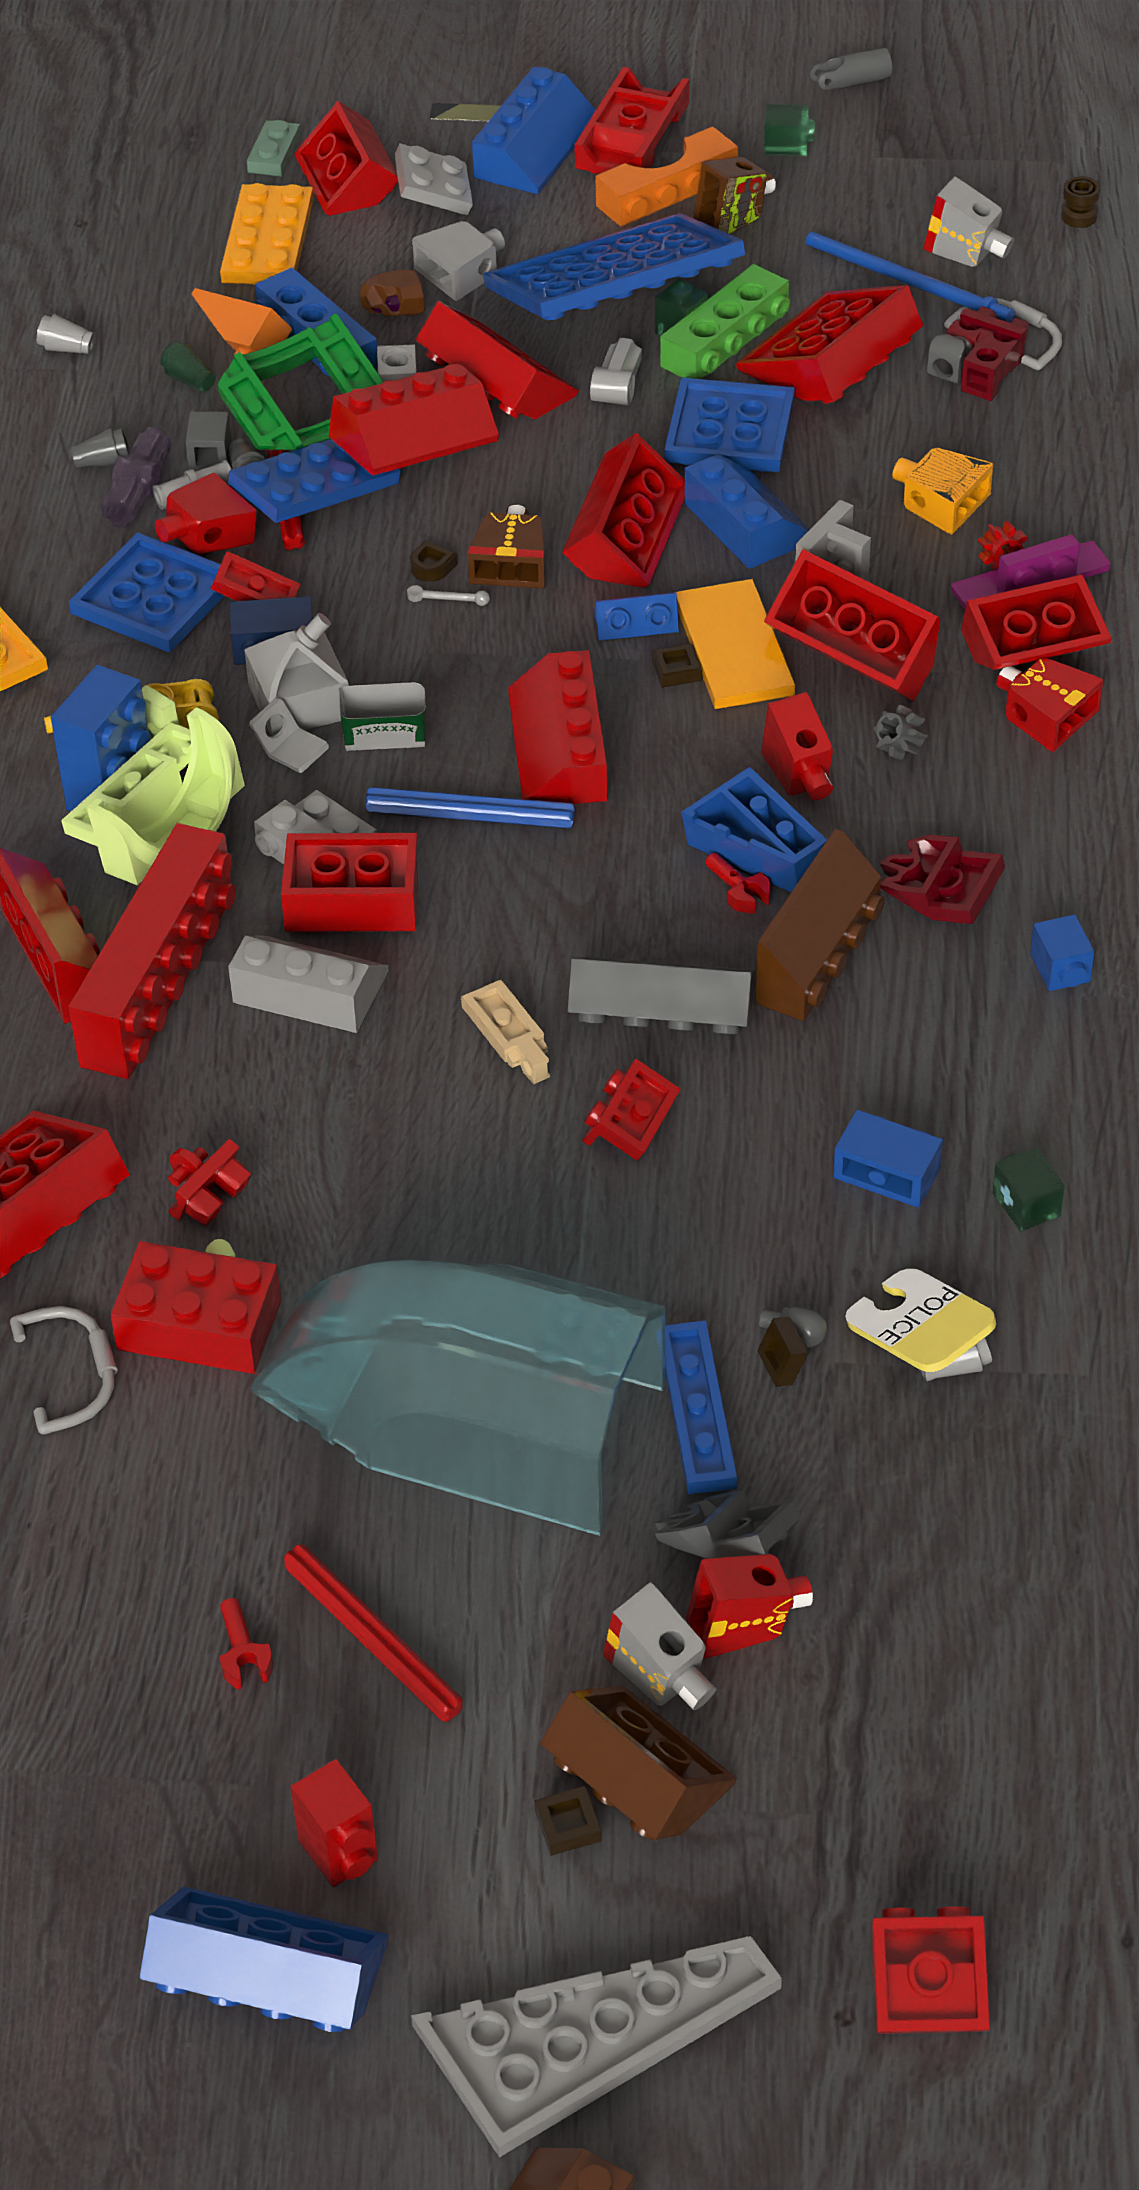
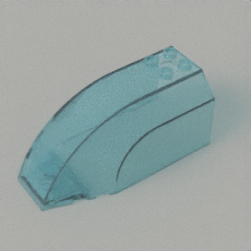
[251,1260,665,1536]

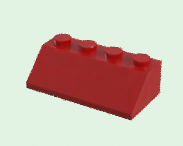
[416,301,579,420]
[329,364,499,476]
[562,432,685,588]
[764,549,941,702]
[508,650,607,804]
[0,848,100,1024]

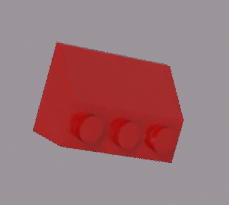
[294,101,398,216]
[961,574,1112,670]
[281,833,418,932]

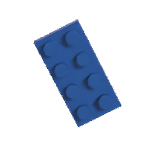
[228,439,401,523]

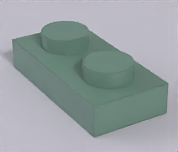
[247,120,301,177]

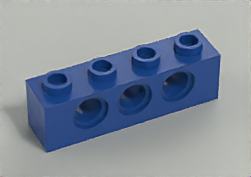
[254,267,378,376]

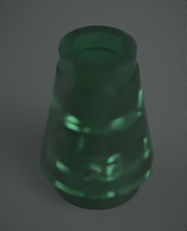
[160,341,216,393]

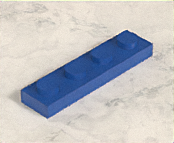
[658,1320,737,1495]

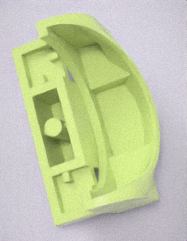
[61,707,245,886]

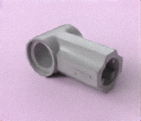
[590,338,642,406]

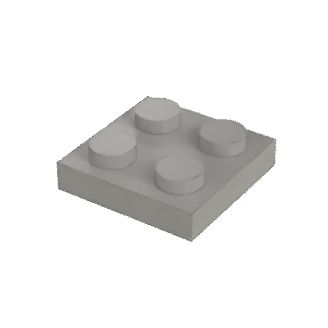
[395,143,473,216]

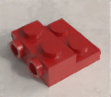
[870,1907,990,2034]

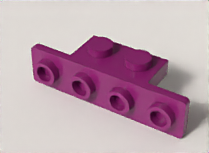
[951,534,1110,610]

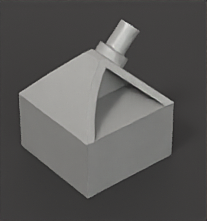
[244,613,348,736]

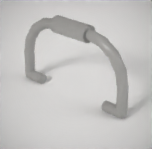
[944,299,1062,370]
[10,1306,117,1435]

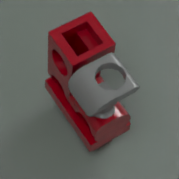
[927,307,1029,401]

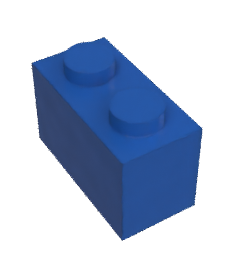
[833,1110,943,1208]

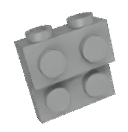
[254,790,377,864]

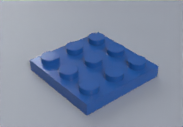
[664,378,795,472]
[69,532,225,653]

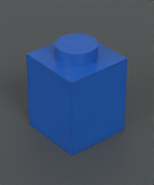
[1030,914,1094,991]

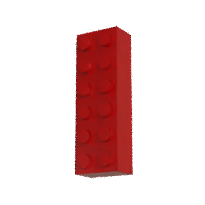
[68,823,236,1080]

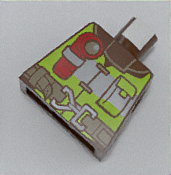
[694,157,775,234]

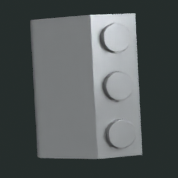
[228,936,389,1033]

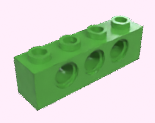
[660,264,790,379]

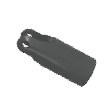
[809,46,892,90]

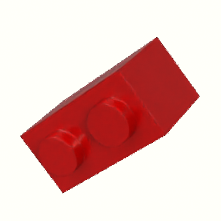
[290,1759,378,1887]

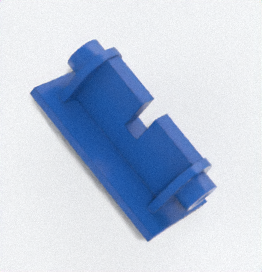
[594,592,679,641]

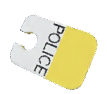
[845,1269,997,1372]

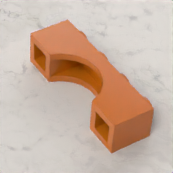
[596,126,738,227]

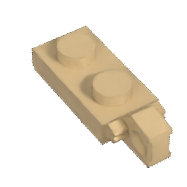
[461,980,550,1084]

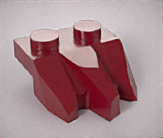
[879,834,1005,924]

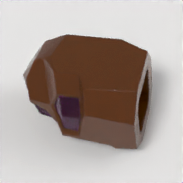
[360,269,424,317]

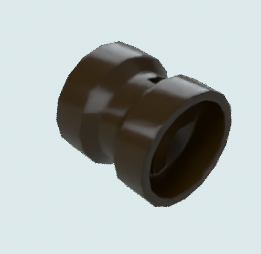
[1061,176,1100,228]

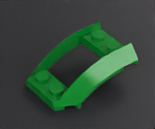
[217,313,384,450]

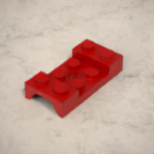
[575,67,689,174]

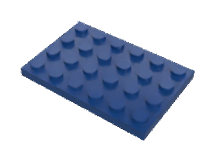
[483,213,745,320]

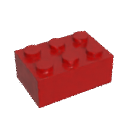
[110,1241,281,1374]

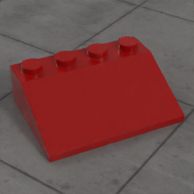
[735,285,923,404]
[0,1110,130,1278]

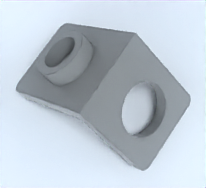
[250,698,329,773]

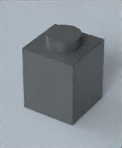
[185,412,232,472]

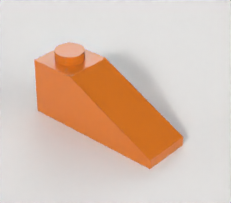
[192,288,292,354]

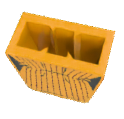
[892,448,993,535]

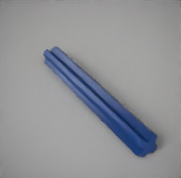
[365,787,575,829]

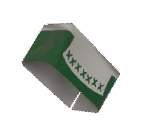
[339,682,425,751]

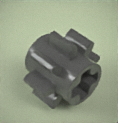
[874,705,928,760]

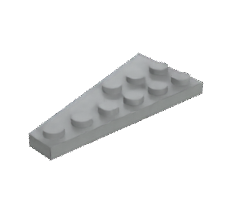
[411,1936,782,2158]

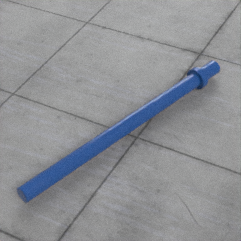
[806,231,1015,322]

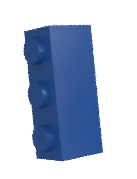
[685,454,810,569]

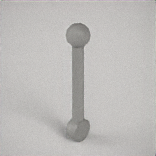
[407,585,490,606]

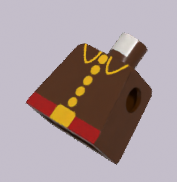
[468,505,545,589]

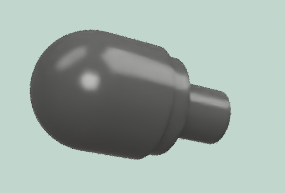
[759,1306,827,1348]

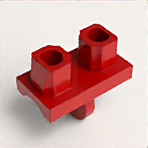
[168,1139,252,1227]

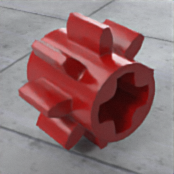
[977,521,1028,570]

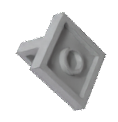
[796,500,871,582]

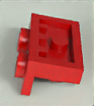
[582,1058,680,1161]

